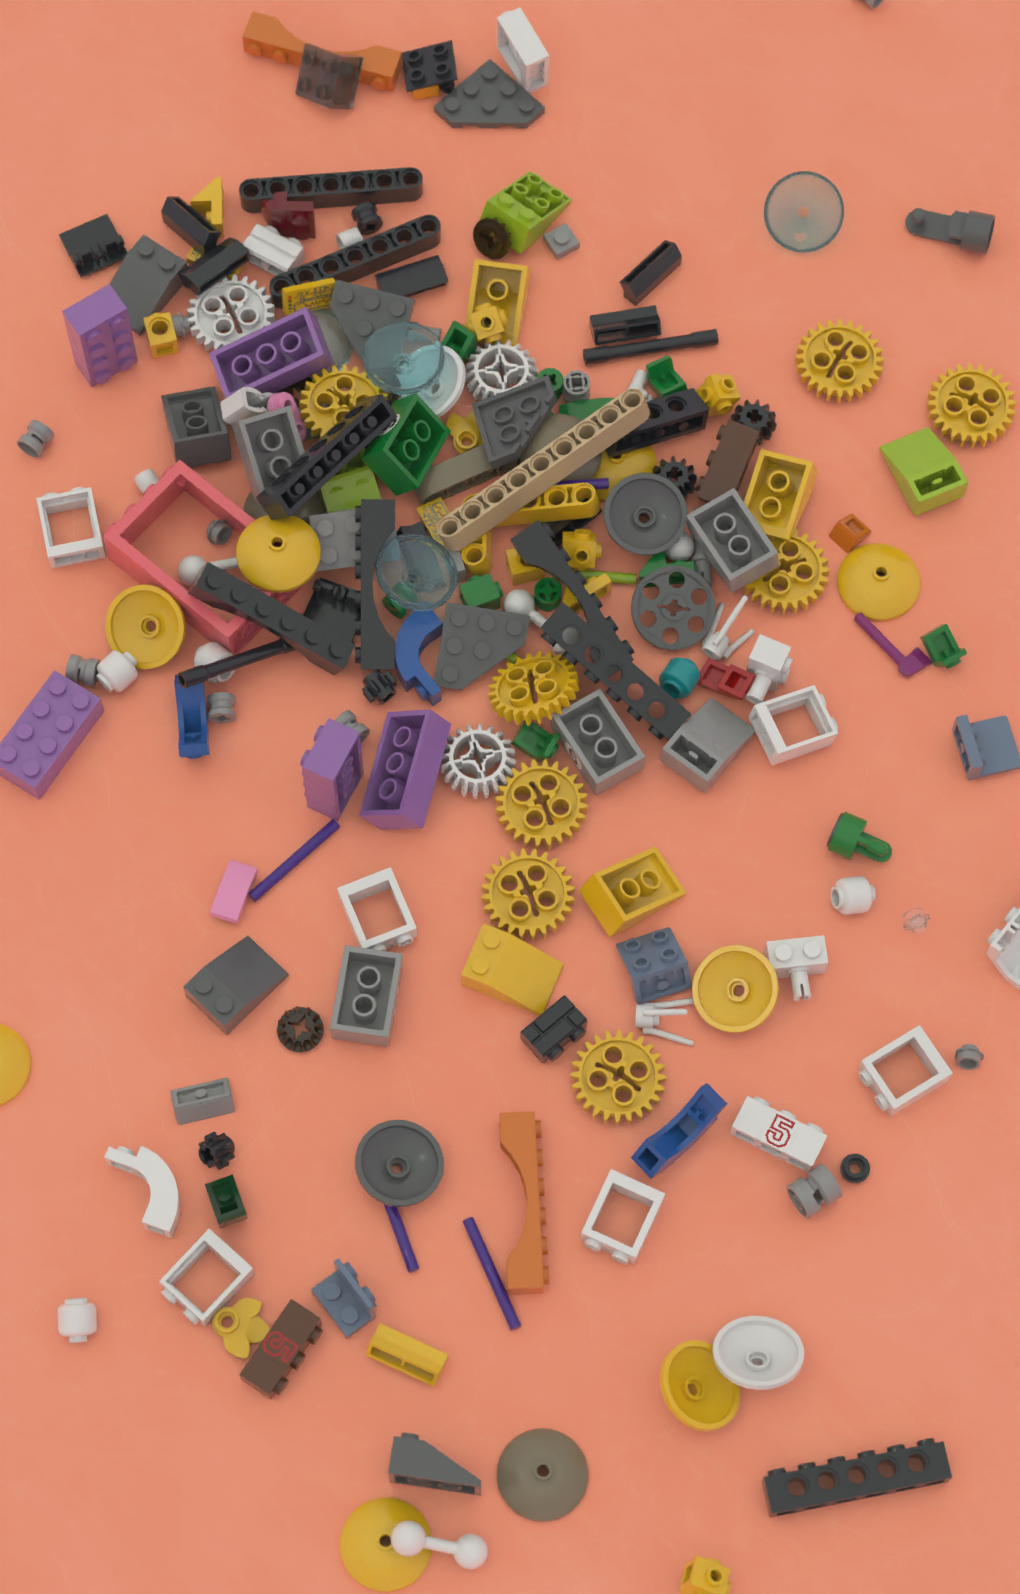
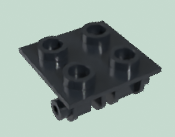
[402,40,458,94]
[58,214,128,278]
[303,577,361,642]

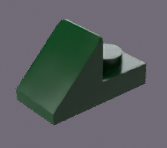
[204,1174,248,1229]

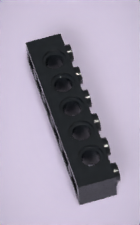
[256,394,397,520]
[540,602,691,740]
[761,1438,952,1518]

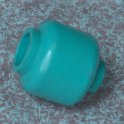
[659,657,700,699]

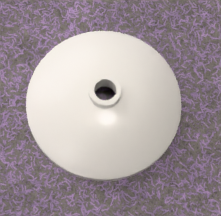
[396,345,466,417]
[713,1316,804,1390]

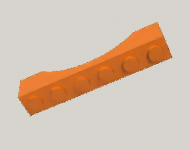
[242,11,403,92]
[499,1111,549,1295]

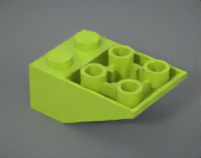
[480,171,572,254]
[879,427,969,516]
[318,448,382,512]

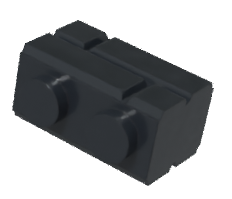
[520,995,588,1064]

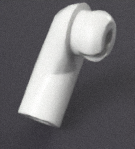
[628,370,652,402]

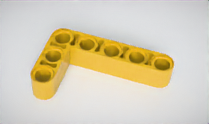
[461,483,601,576]

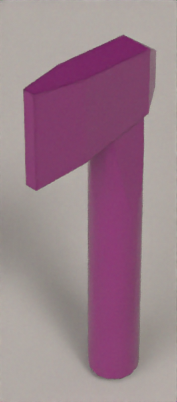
[854,613,932,678]

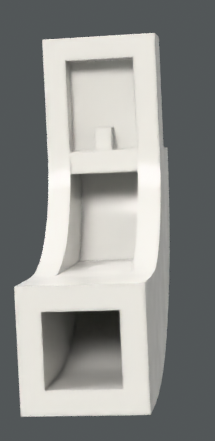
[104,1146,181,1238]

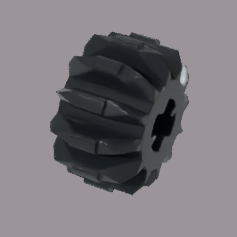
[730,399,777,446]
[652,455,697,501]

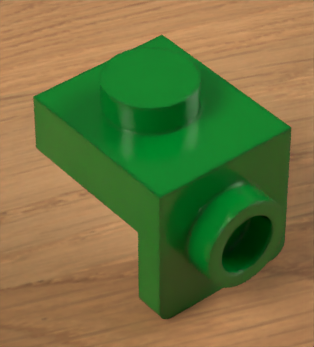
[646,355,687,398]
[920,623,967,669]
[511,720,561,762]

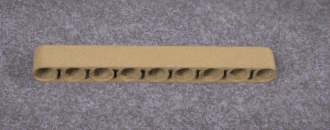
[437,388,650,552]

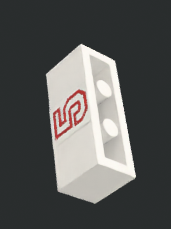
[730,1096,828,1173]

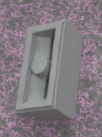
[170,1077,235,1125]

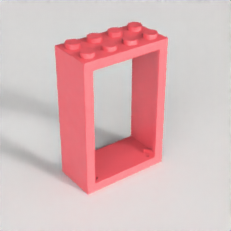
[103,460,306,655]

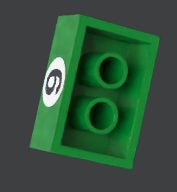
[361,393,451,496]

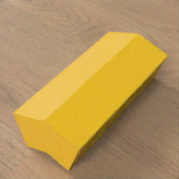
[366,1323,449,1387]

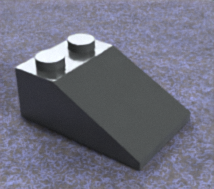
[110,234,187,336]
[161,386,232,468]
[183,936,289,1036]
[388,1432,481,1496]

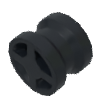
[351,202,383,235]

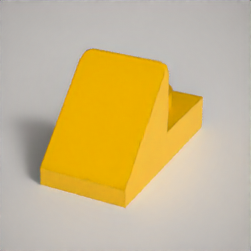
[190,177,224,238]
[563,573,612,614]

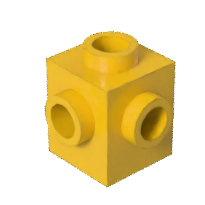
[468,302,509,344]
[696,373,741,416]
[562,529,602,571]
[678,1555,731,1594]

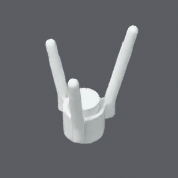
[701,595,755,661]
[635,998,694,1046]

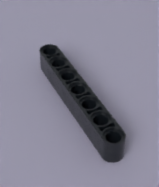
[239,167,423,213]
[269,214,441,309]

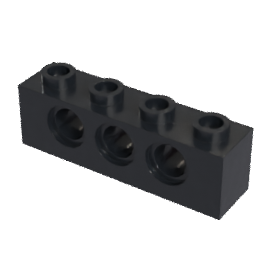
[605,388,709,458]

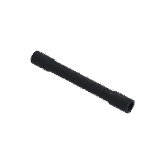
[583,329,719,365]
[178,638,296,689]

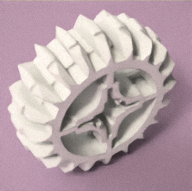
[465,339,538,401]
[440,723,516,799]

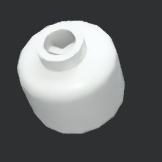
[193,642,235,684]
[95,650,138,692]
[830,876,876,915]
[57,1298,97,1342]

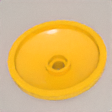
[592,445,657,502]
[236,515,321,593]
[837,543,921,621]
[105,584,186,669]
[692,945,779,1033]
[0,1024,31,1106]
[660,1340,741,1431]
[340,1497,432,1592]

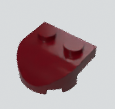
[261,192,316,240]

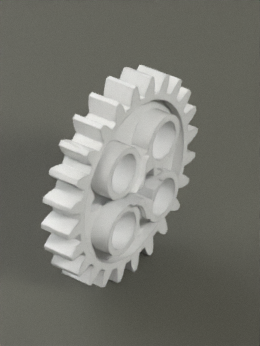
[187,274,275,351]

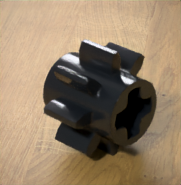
[362,669,397,704]
[198,1131,235,1170]

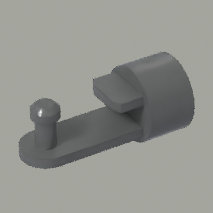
[905,208,996,255]

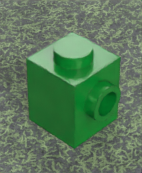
[459,573,503,610]

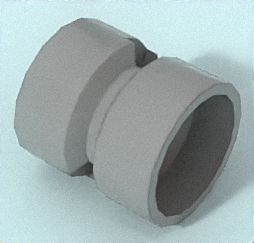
[786,1164,843,1219]

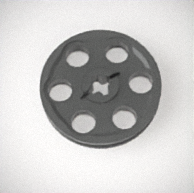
[631,566,716,650]

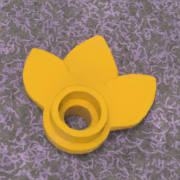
[446,411,483,454]
[212,1298,270,1359]

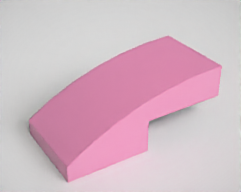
[210,860,258,924]

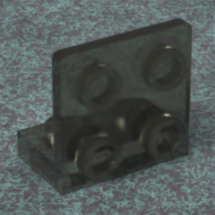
[295,43,363,110]

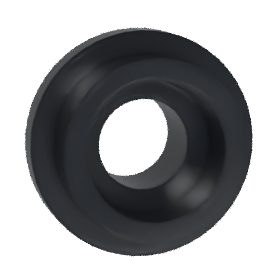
[840,1153,870,1183]

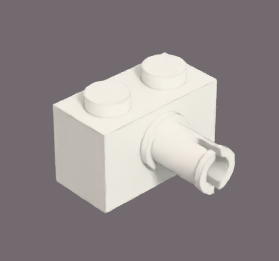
[746,634,793,704]
[764,935,828,1001]

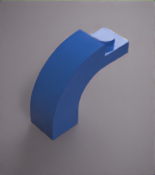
[395,603,443,706]
[174,675,210,759]
[631,1083,727,1179]

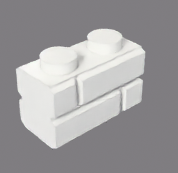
[243,224,305,276]

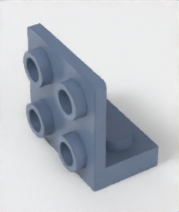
[952,714,1020,781]
[616,927,692,1004]
[311,1258,377,1339]

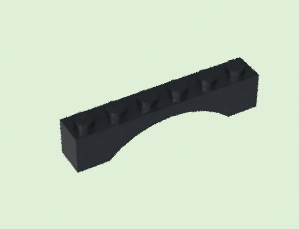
[355,499,395,670]
[510,520,635,678]
[188,562,355,675]

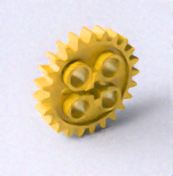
[795,319,884,403]
[926,363,1016,448]
[299,364,388,438]
[744,529,830,615]
[488,651,580,726]
[495,759,588,850]
[481,848,575,941]
[570,1030,666,1126]

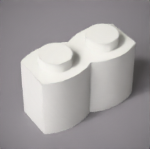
[220,387,274,425]

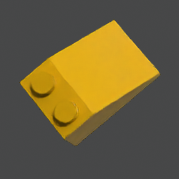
[465,259,531,347]
[744,449,818,541]
[579,846,687,938]
[461,923,564,1016]

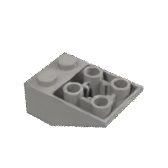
[660,698,756,794]

